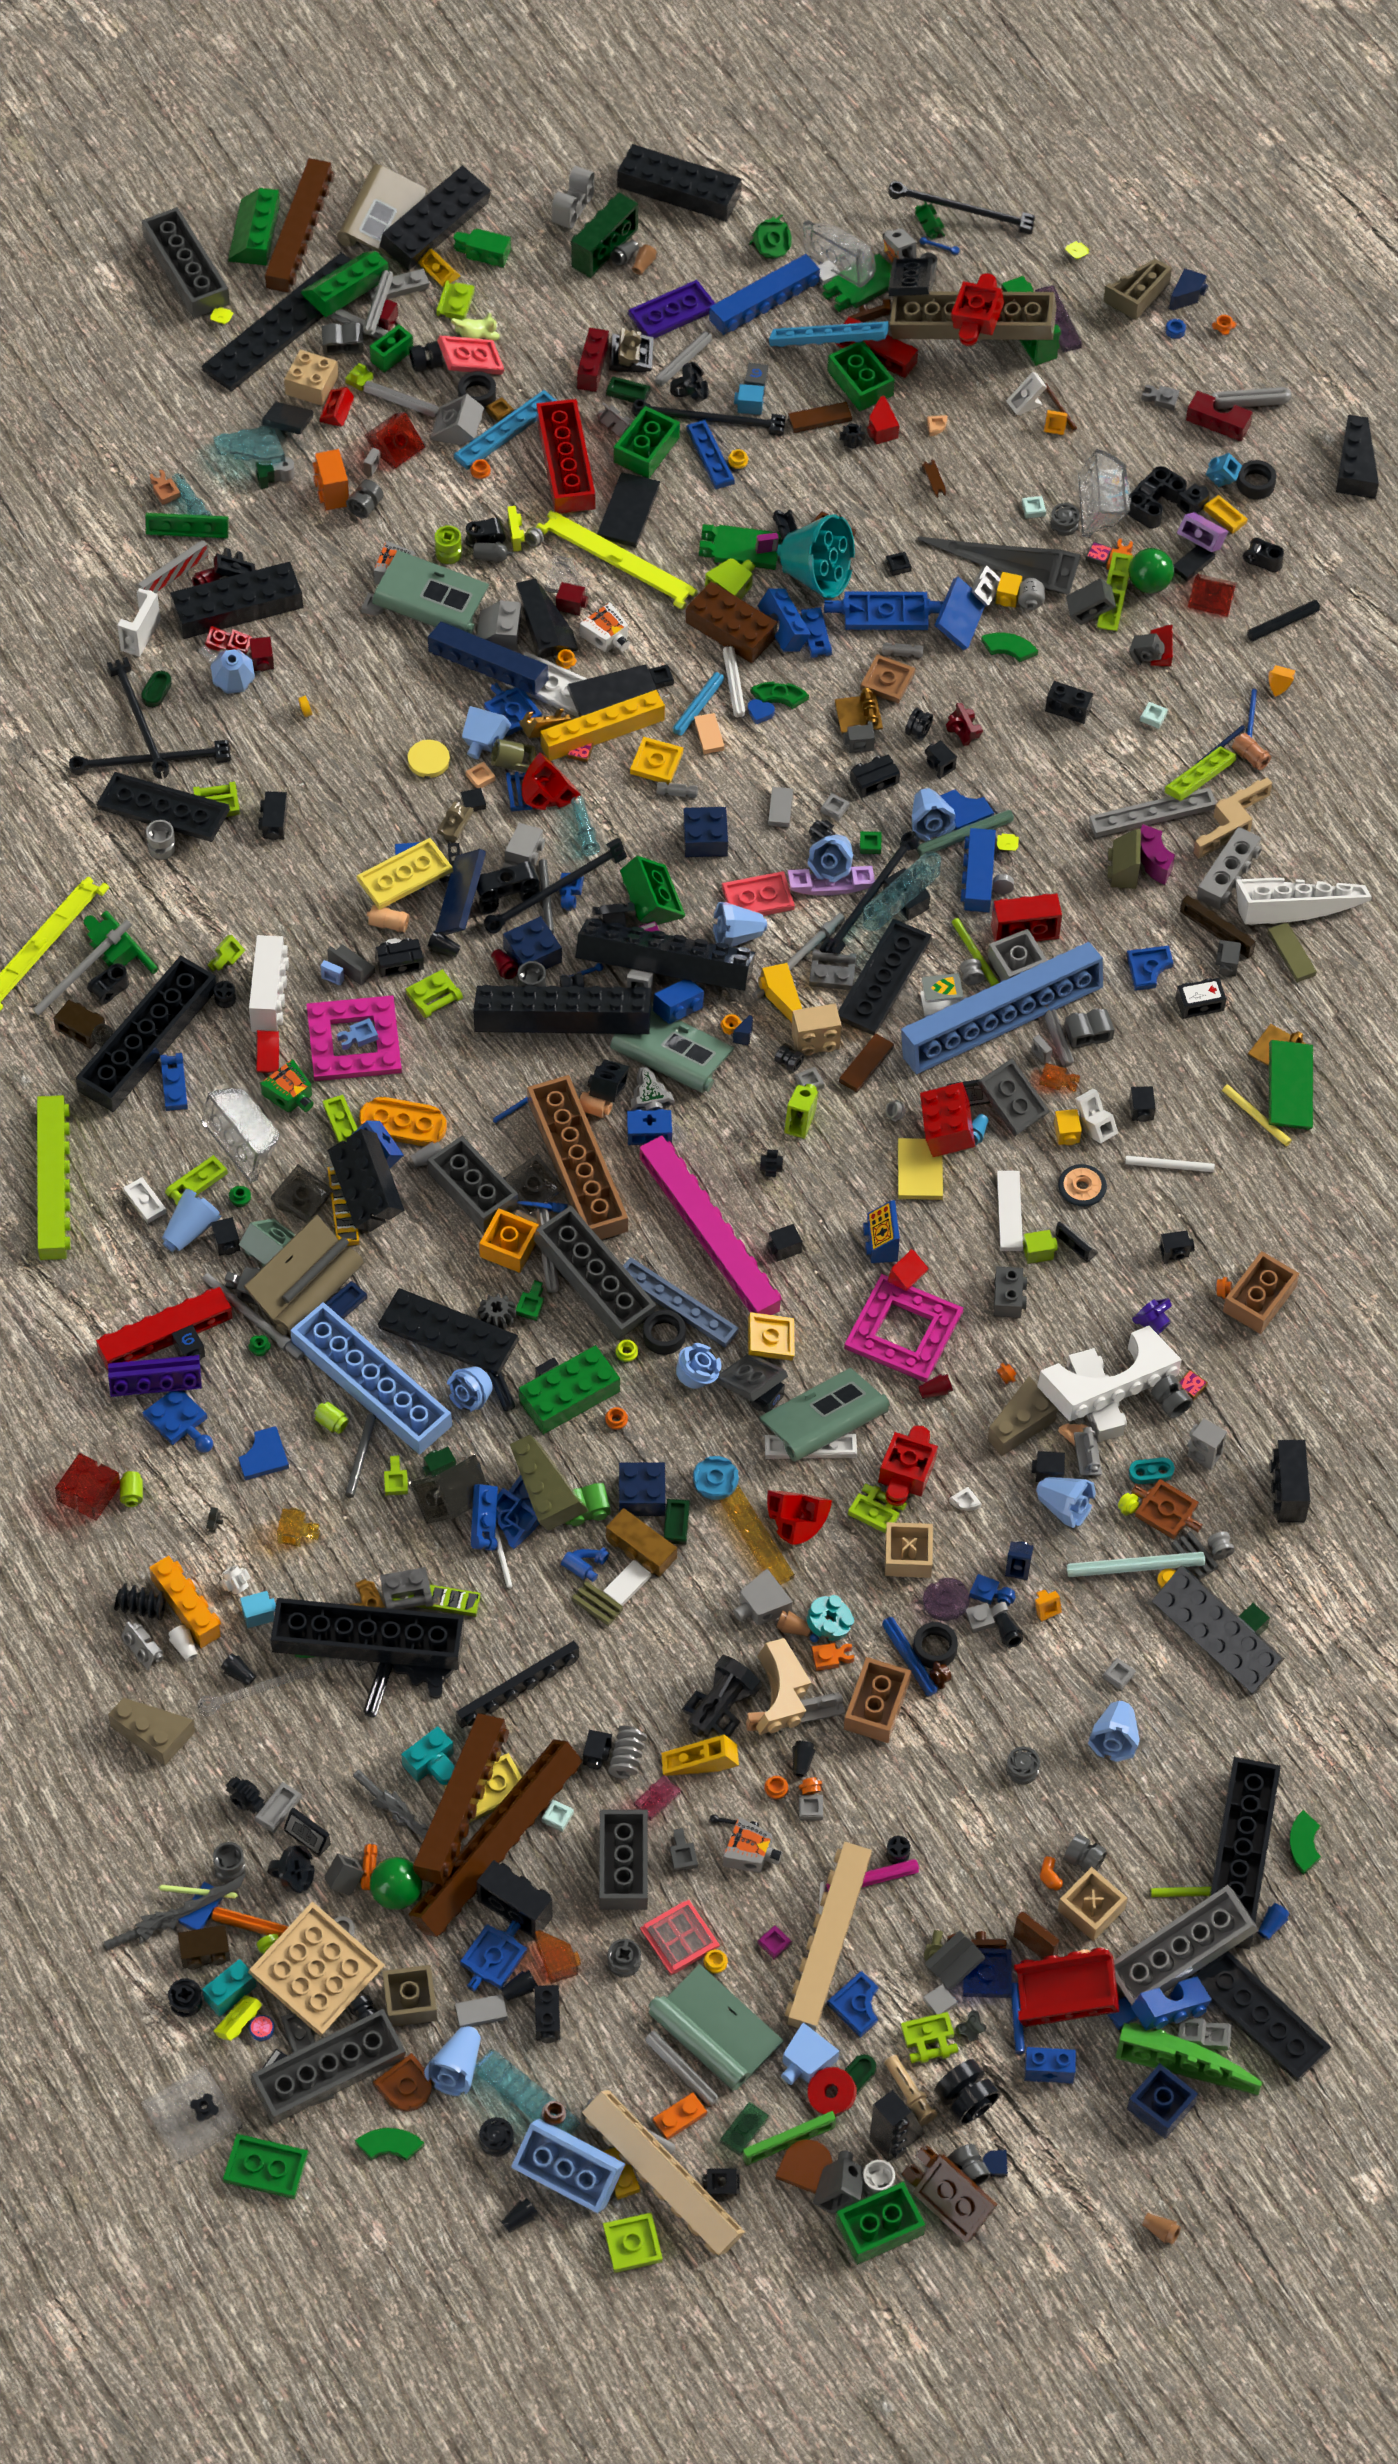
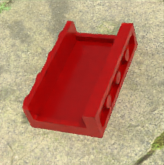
[1014,1948,1119,2027]

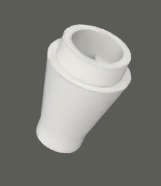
[168,1625,198,1662]

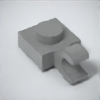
[965,1602,1008,1633]

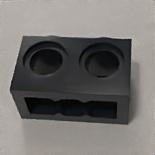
[1045,681,1093,724]
[587,1059,630,1103]

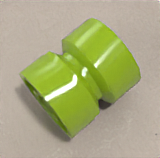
[435,526,462,564]

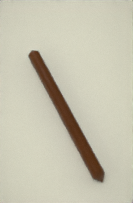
[1045,383,1077,430]

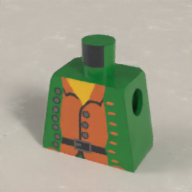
[261,1059,314,1112]

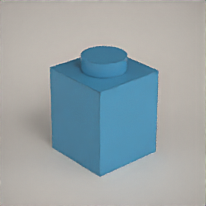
[734,384,764,415]

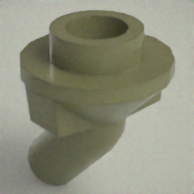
[924,1930,943,1961]

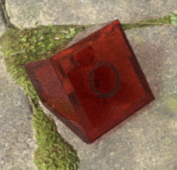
[365,412,425,469]

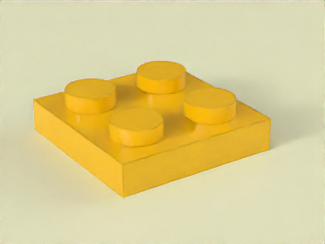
[630,736,684,785]
[748,1312,795,1361]

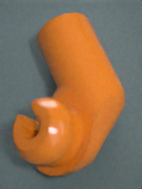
[1040,1856,1063,1891]

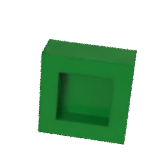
[860,831,882,854]

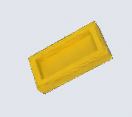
[1203,495,1247,534]

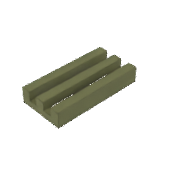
[572,1581,623,1626]

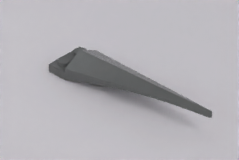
[917,536,1081,595]

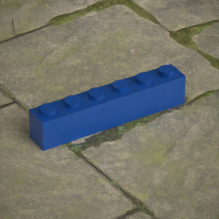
[709,254,820,335]

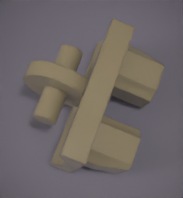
[618,327,641,366]
[437,801,474,843]

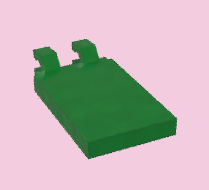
[822,253,892,312]
[699,524,781,570]

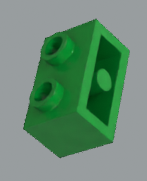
[370,325,413,373]

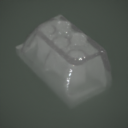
[803,220,876,288]
[1078,449,1130,538]
[201,1088,280,1183]

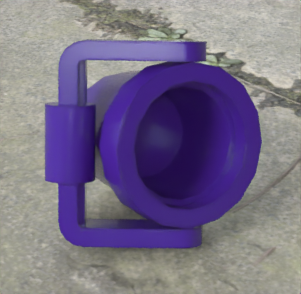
[1132,1298,1172,1335]

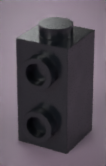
[258,791,288,840]
[534,1985,560,2043]

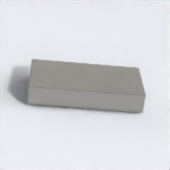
[768,787,793,827]
[254,1782,302,1833]
[455,1994,508,2027]

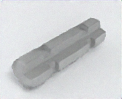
[882,642,923,658]
[656,782,698,798]

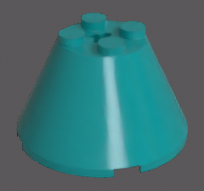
[777,514,855,598]

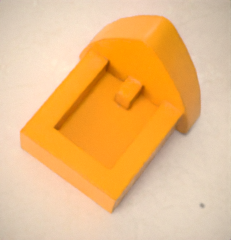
[1268,665,1295,697]

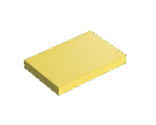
[898,1138,943,1200]
[445,1753,522,1823]

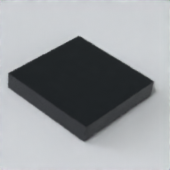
[262,401,314,435]

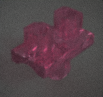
[634,1775,681,1821]

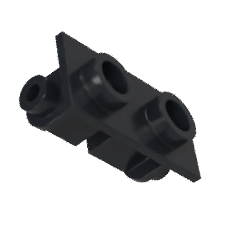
[772,510,798,543]

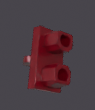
[946,703,983,746]

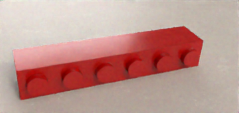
[96,1287,233,1370]

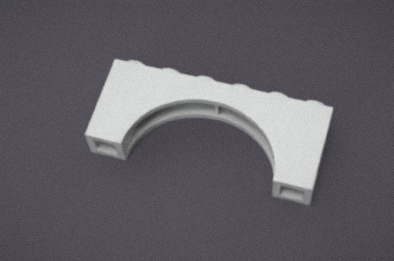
[1037,1326,1182,1422]

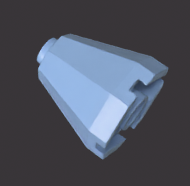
[210,649,255,694]
[912,788,955,842]
[807,834,853,883]
[713,902,767,947]
[1036,1477,1096,1528]
[1088,1701,1139,1762]

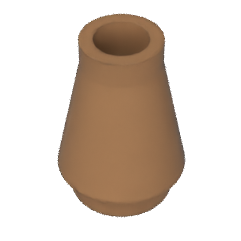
[632,244,657,275]
[776,1610,811,1637]
[1142,2213,1181,2244]

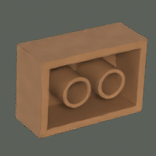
[1223,1251,1300,1334]
[844,1657,911,1743]

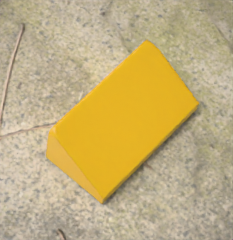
[418,248,461,288]

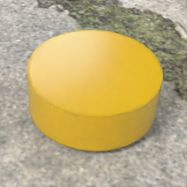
[298,695,313,717]

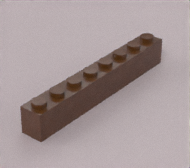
[265,158,335,293]
[413,1713,509,1885]

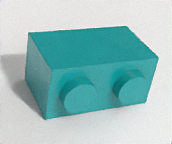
[202,1959,257,2017]

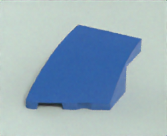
[496,1474,540,1549]

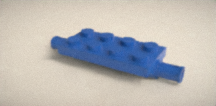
[824,591,944,630]

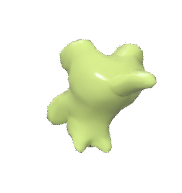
[451,313,500,341]

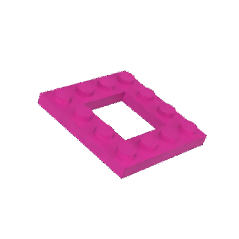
[307,995,402,1081]
[844,1274,964,1382]

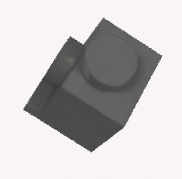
[1129,633,1165,665]
[843,721,875,753]
[1216,940,1241,976]

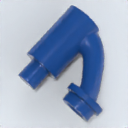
[561,1547,610,1582]

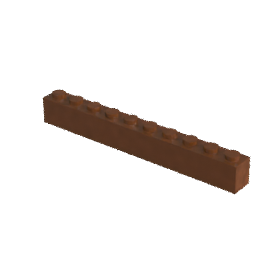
[408,1739,583,1937]

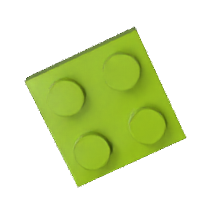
[603,2213,663,2273]

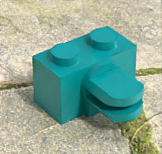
[401,1726,455,1786]

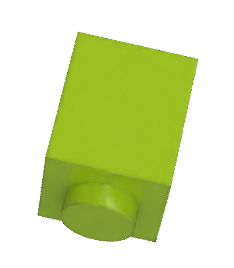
[1023,1230,1058,1264]

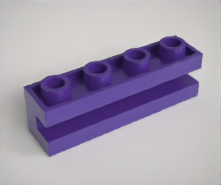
[108,1355,202,1397]

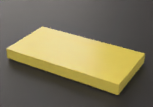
[357,838,453,910]

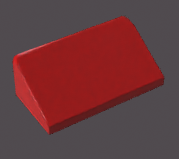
[319,387,354,427]
[1150,625,1173,666]
[888,1249,929,1291]

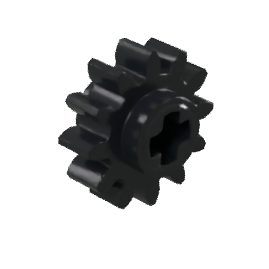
[225,1776,265,1814]

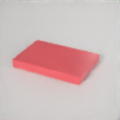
[437,336,504,375]
[722,871,795,916]

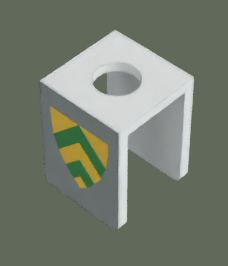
[920,973,964,1016]

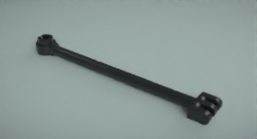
[888,181,1035,234]
[632,399,786,436]
[107,657,170,779]
[69,740,231,775]
[820,831,920,954]
[484,838,627,934]

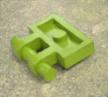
[848,1483,907,1533]
[900,2012,959,2064]

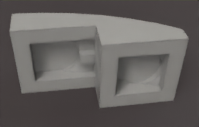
[972,565,1000,607]
[1178,2018,1232,2050]

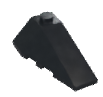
[516,579,578,659]

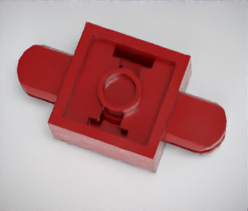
[951,273,1004,346]
[878,1425,938,1506]

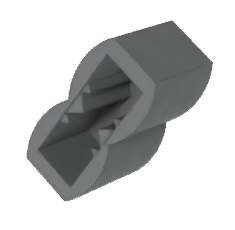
[322,322,364,356]
[1064,1009,1115,1048]

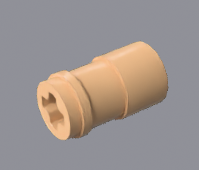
[367,904,410,933]

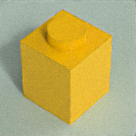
[995,572,1022,608]
[1054,1109,1082,1145]

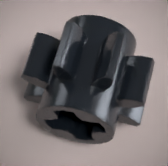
[840,423,865,449]
[809,820,835,843]
[760,1149,783,1178]

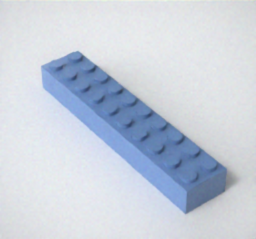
[901,942,1103,1075]

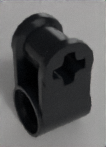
[465,518,506,549]
[1243,537,1284,572]
[87,963,129,1004]

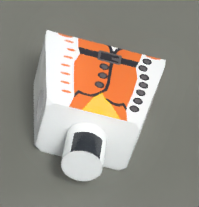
[580,602,630,652]

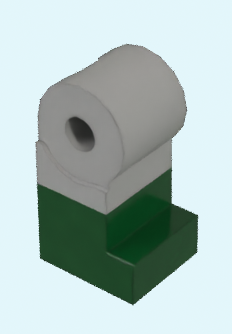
[255,457,294,490]

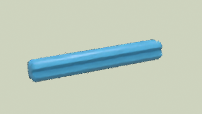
[673,672,724,736]

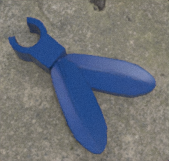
[516,1201,568,1213]

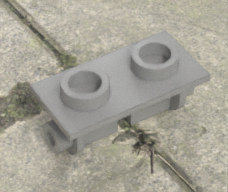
[597,402,633,438]
[1073,1427,1102,1476]
[121,1622,164,1670]
[800,1692,845,1723]

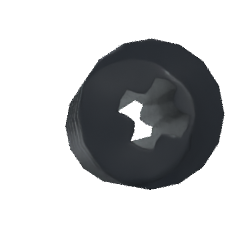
[114,1583,166,1621]

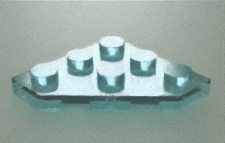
[213,426,286,465]

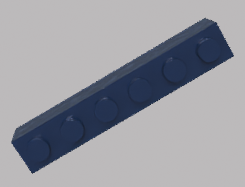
[427,622,549,695]

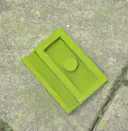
[436,280,475,320]

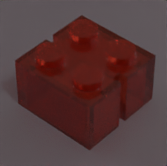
[55,1452,120,1521]

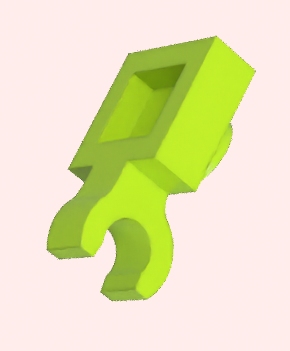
[207,935,245,972]
[384,1455,408,1496]

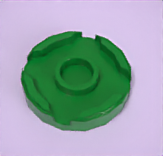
[754,218,792,259]

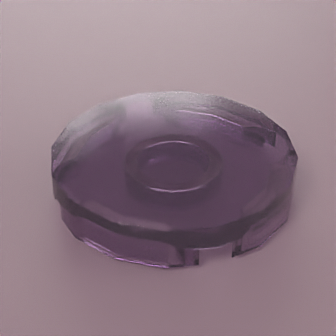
[923,1578,970,1621]

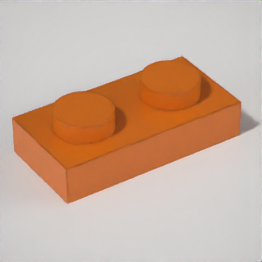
[653,2092,707,2140]

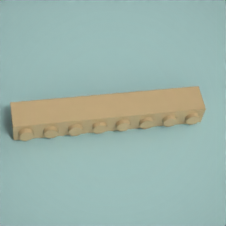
[785,1842,872,2032]
[582,2090,745,2255]

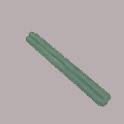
[917,810,1014,857]

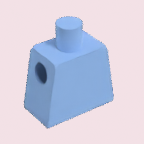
[462,706,512,759]
[781,2023,839,2085]

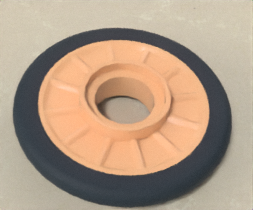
[1058,1164,1107,1207]

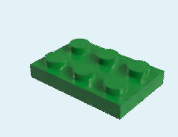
[223,2134,309,2199]

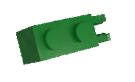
[453,229,511,268]
[83,915,138,967]

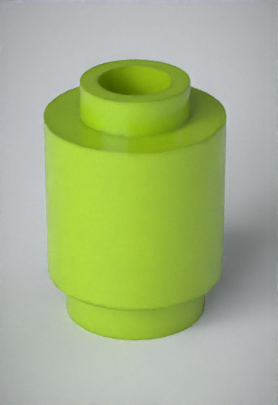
[314,1402,349,1434]
[120,1471,143,1507]

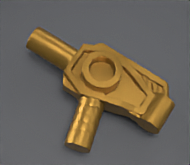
[347,1579,385,1608]

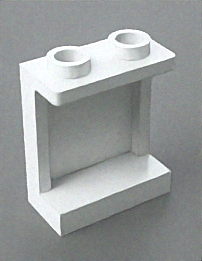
[117,588,161,657]

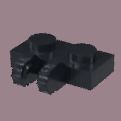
[213,548,255,577]

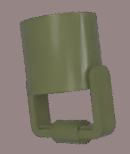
[491,739,537,773]

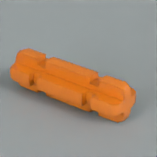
[361,1844,378,1890]

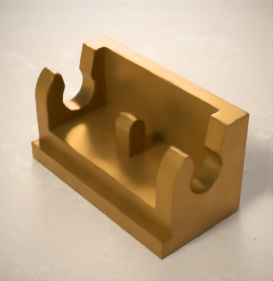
[519,709,571,738]

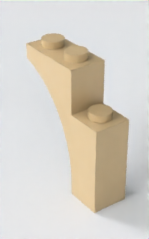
[756,1638,811,1734]

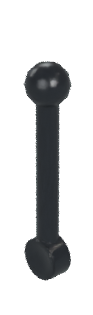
[710,1814,759,1827]

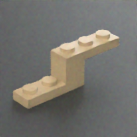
[1194,777,1272,859]

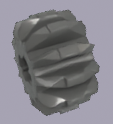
[478,1293,516,1330]

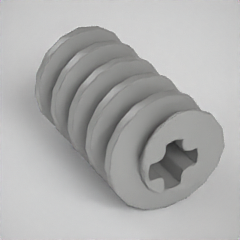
[608,1725,647,1779]

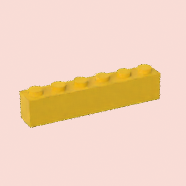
[540,690,665,761]

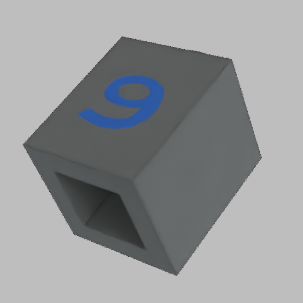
[745,362,768,396]

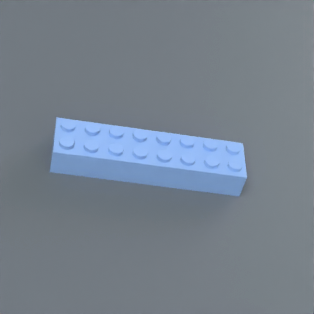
[290,1302,452,1455]

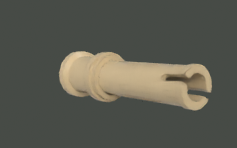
[884,2055,938,2126]

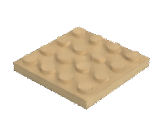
[248,1901,385,2037]

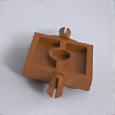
[1131,1479,1203,1540]

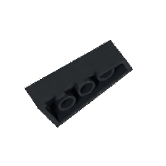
[1335,414,1379,499]
[869,2090,926,2162]

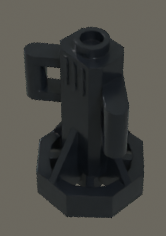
[682,1655,762,1738]

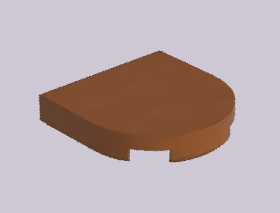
[373,2053,432,2112]
[775,2139,832,2194]

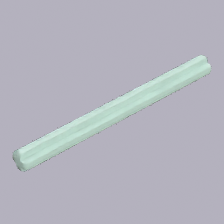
[1067,1552,1205,1577]

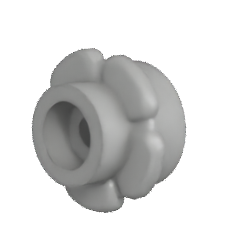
[524,527,544,547]
[885,1100,906,1122]

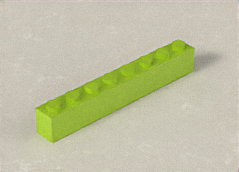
[37,1095,71,1260]

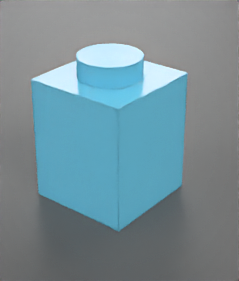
[240,1591,276,1628]

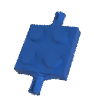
[484,683,542,737]
[460,1921,527,1992]

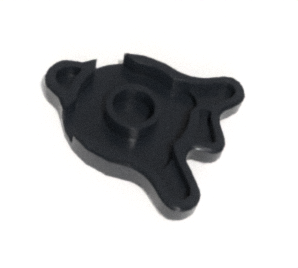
[393,1664,454,1699]

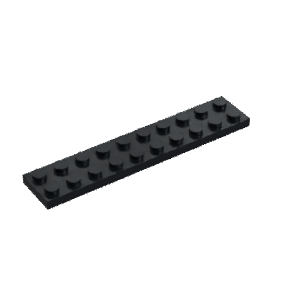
[202,252,352,392]

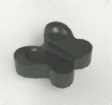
[206,1507,223,1533]
[955,2010,987,2041]

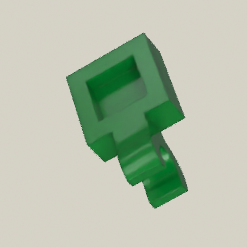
[516,1280,544,1321]

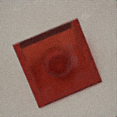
[1188,574,1238,617]

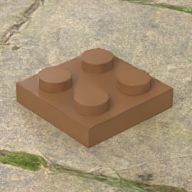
[860,654,915,704]

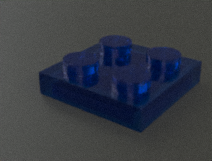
[963,1948,1012,1998]

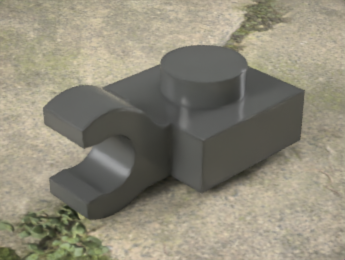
[670,1828,698,1872]

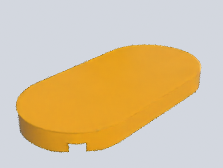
[359,1097,447,1146]

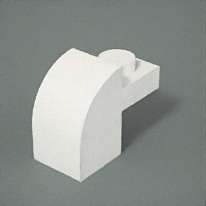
[1075,1089,1118,1143]

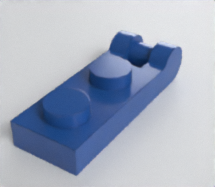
[800,607,832,658]
[160,1053,188,1111]
[471,1484,498,1551]

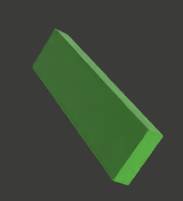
[742,2111,836,2165]

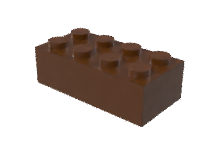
[686,581,778,663]

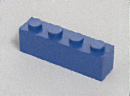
[960,828,996,913]

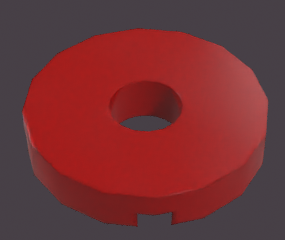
[807,2067,857,2117]

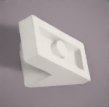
[1006,372,1047,416]

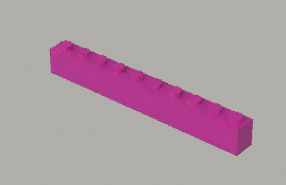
[639,1136,782,1315]

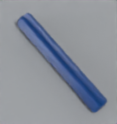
[882,1617,937,1697]

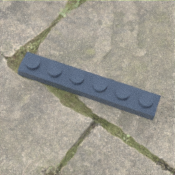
[623,1257,739,1348]

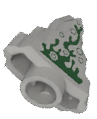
[630,1067,675,1111]

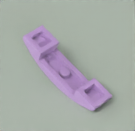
[787,866,875,896]

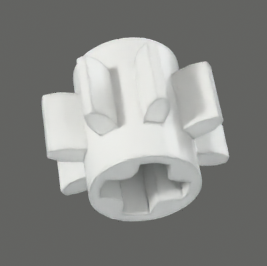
[220,1565,251,1594]

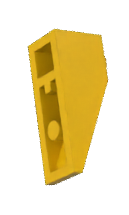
[758,963,802,1023]
[661,1735,739,1776]

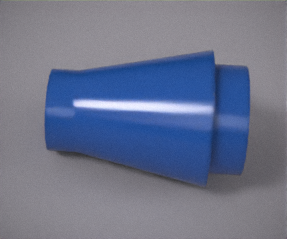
[1257,1903,1290,1940]

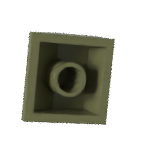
[1107,829,1141,889]

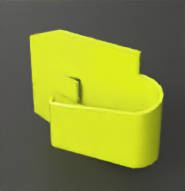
[1065,241,1089,260]
[210,307,234,325]
[997,833,1019,851]

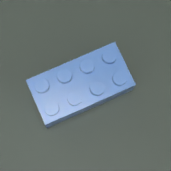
[511,2118,625,2213]

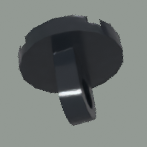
[670,362,709,402]
[592,902,635,927]
[267,1845,315,1894]

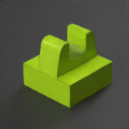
[345,363,373,391]

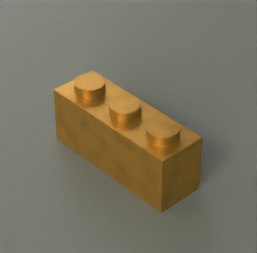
[606,1508,677,1577]

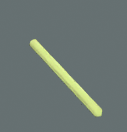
[158,1885,238,1898]

